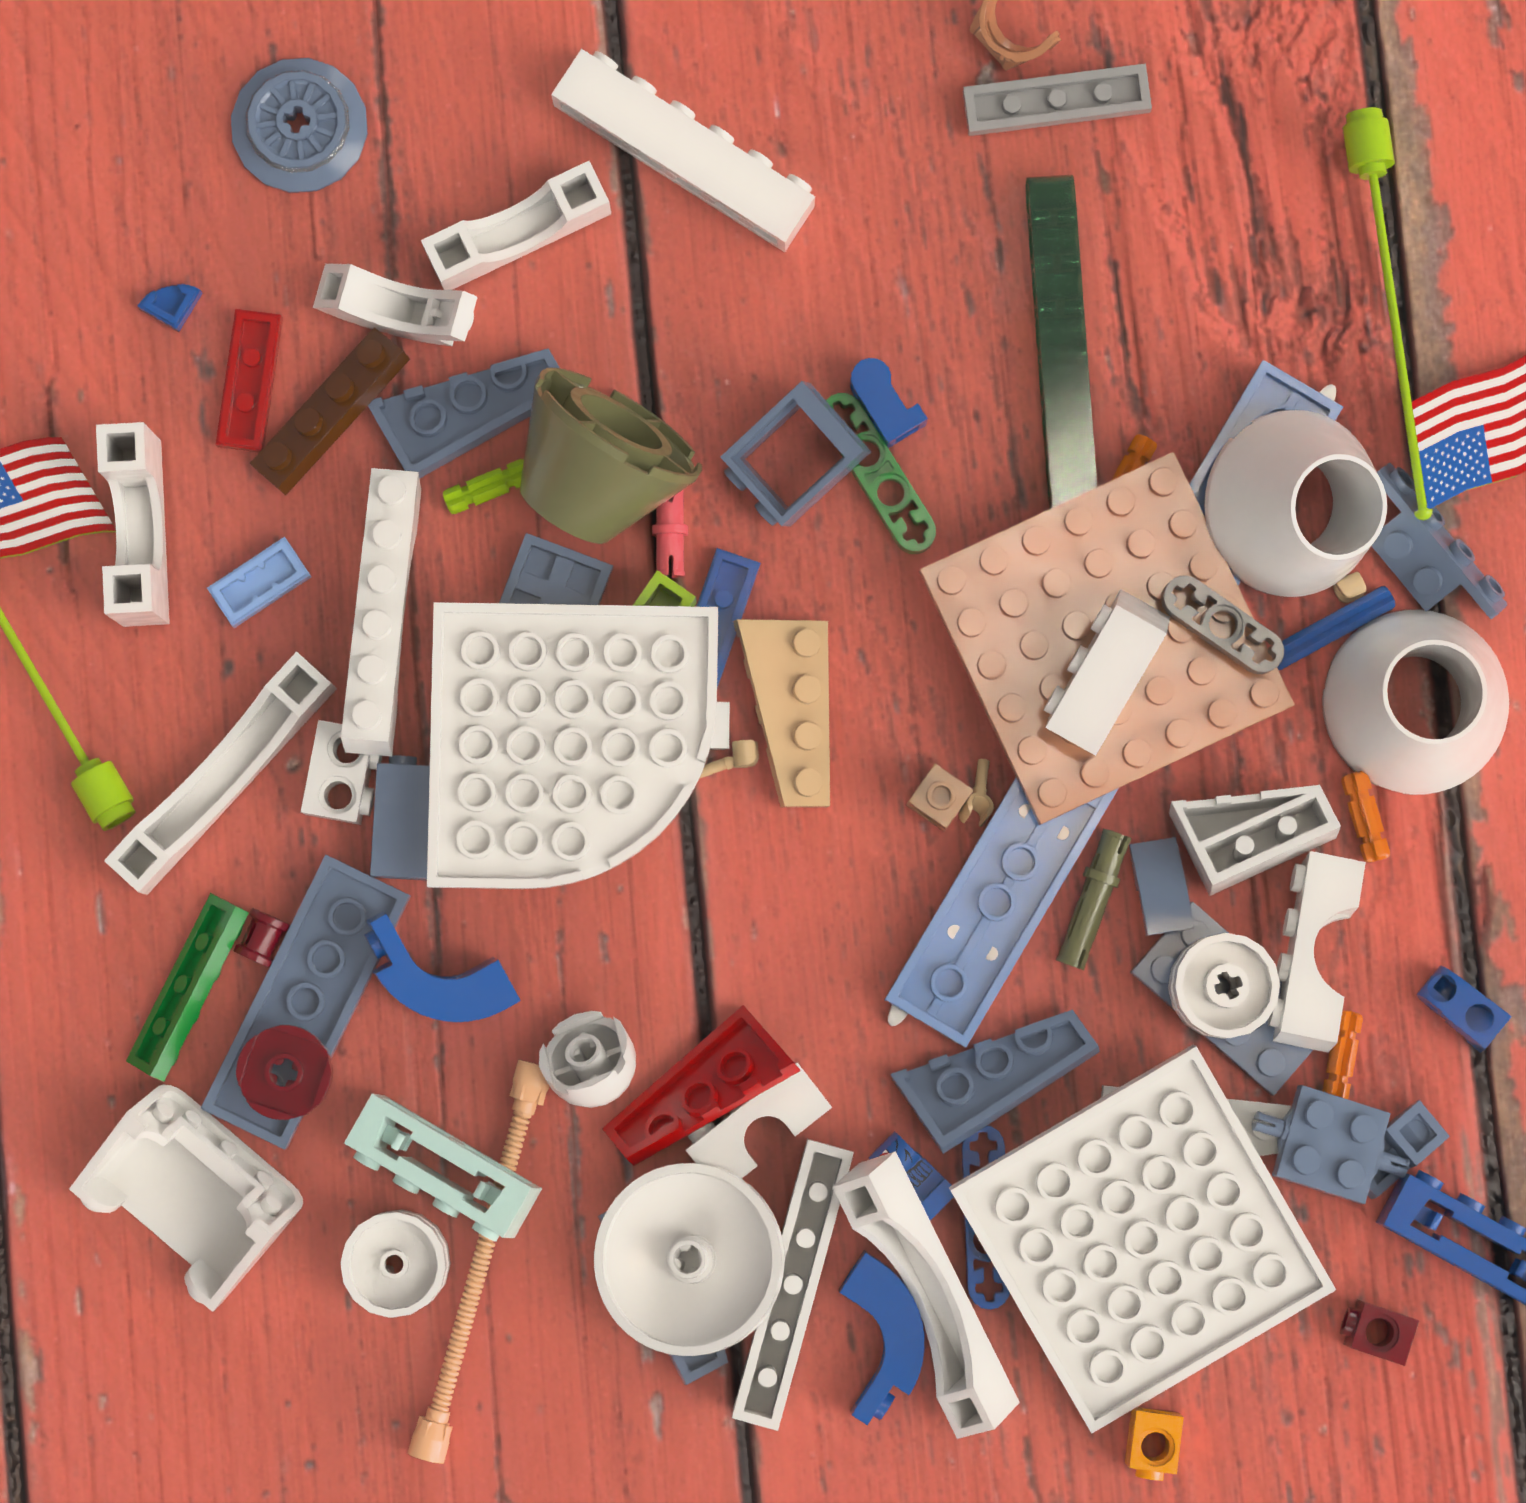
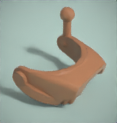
[969,0,1061,71]

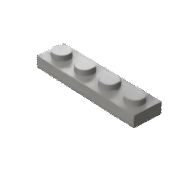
[962,63,1152,136]

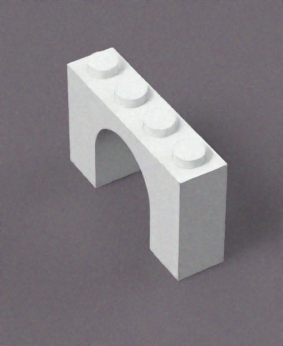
[96,422,170,627]

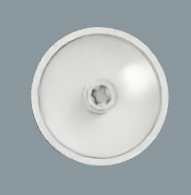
[594,1163,785,1356]

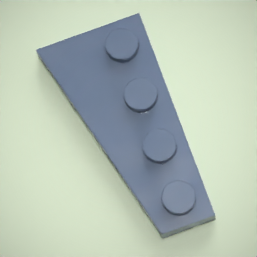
[368,348,560,479]
[890,1010,1100,1154]

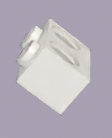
[301,720,382,825]

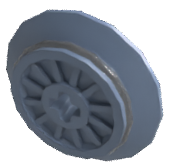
[231,58,368,193]

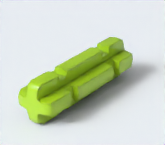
[443,459,524,514]

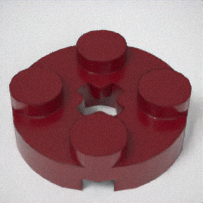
[236,1025,333,1120]

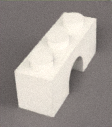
[686,1063,832,1179]

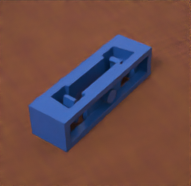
[1376,1170,1526,1305]

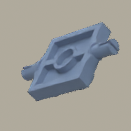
[1252,1085,1410,1204]

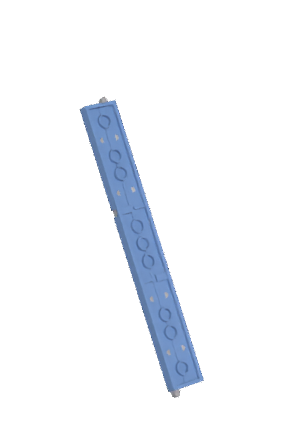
[884,360,1343,1048]

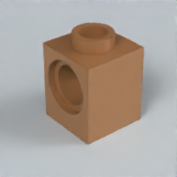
[906,763,973,832]

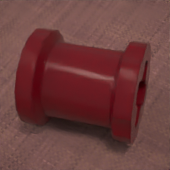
[233,908,290,968]

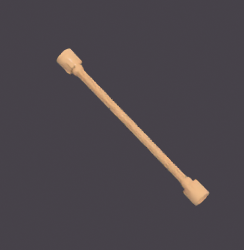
[407,1060,550,1464]

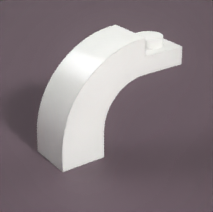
[313,264,477,346]

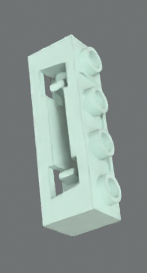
[344,1094,542,1242]

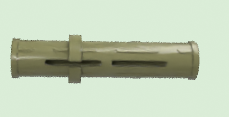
[1056,828,1132,970]

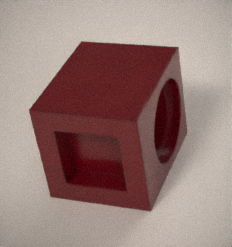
[1340,1299,1419,1366]

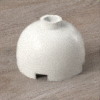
[539,1011,636,1108]

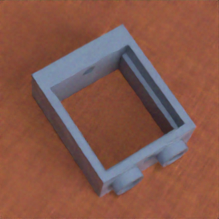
[720,381,871,527]

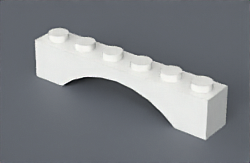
[341,468,422,757]
[104,651,337,895]
[832,1151,1020,1439]

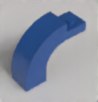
[364,911,521,1022]
[838,1251,924,1425]

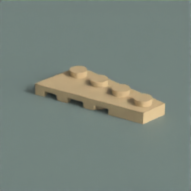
[733,619,830,808]

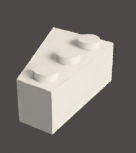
[1043,589,1170,756]
[1169,785,1341,896]

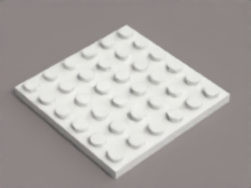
[949,1044,1336,1433]

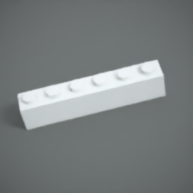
[551,49,815,252]
[732,1139,854,1431]

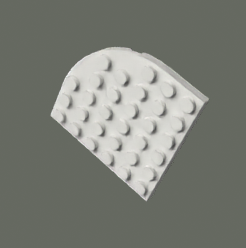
[427,602,718,889]

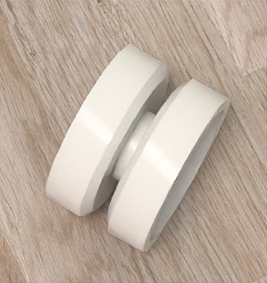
[1168,933,1280,1039]
[340,1209,451,1318]

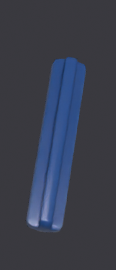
[1272,586,1396,670]

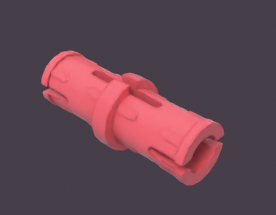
[652,489,688,578]

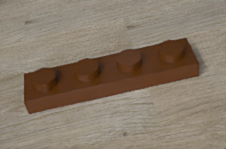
[250,327,410,495]

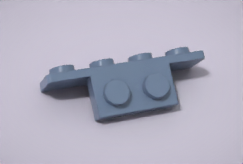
[1372,463,1507,619]

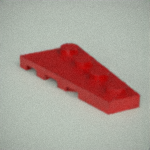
[602,1005,801,1166]

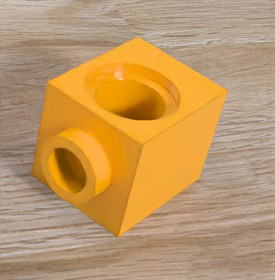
[1125,1407,1184,1481]

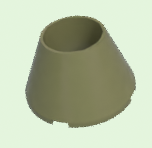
[520,368,702,544]

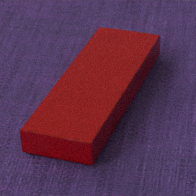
[215,309,283,453]

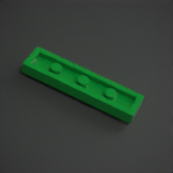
[126,893,249,1082]

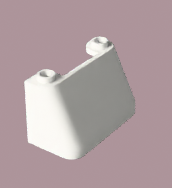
[69,1084,303,1312]

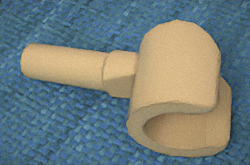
[1333,572,1366,603]
[699,740,759,779]
[959,759,994,827]

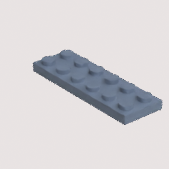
[200,854,411,1150]

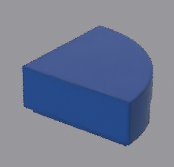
[138,284,203,332]

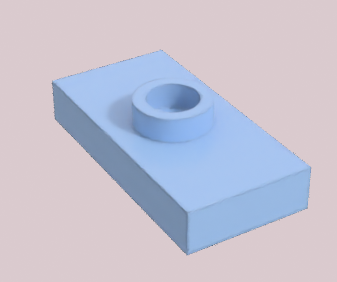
[207,537,312,628]

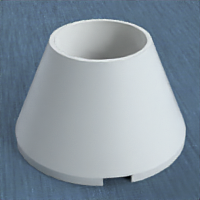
[1205,410,1387,597]
[1322,609,1509,795]

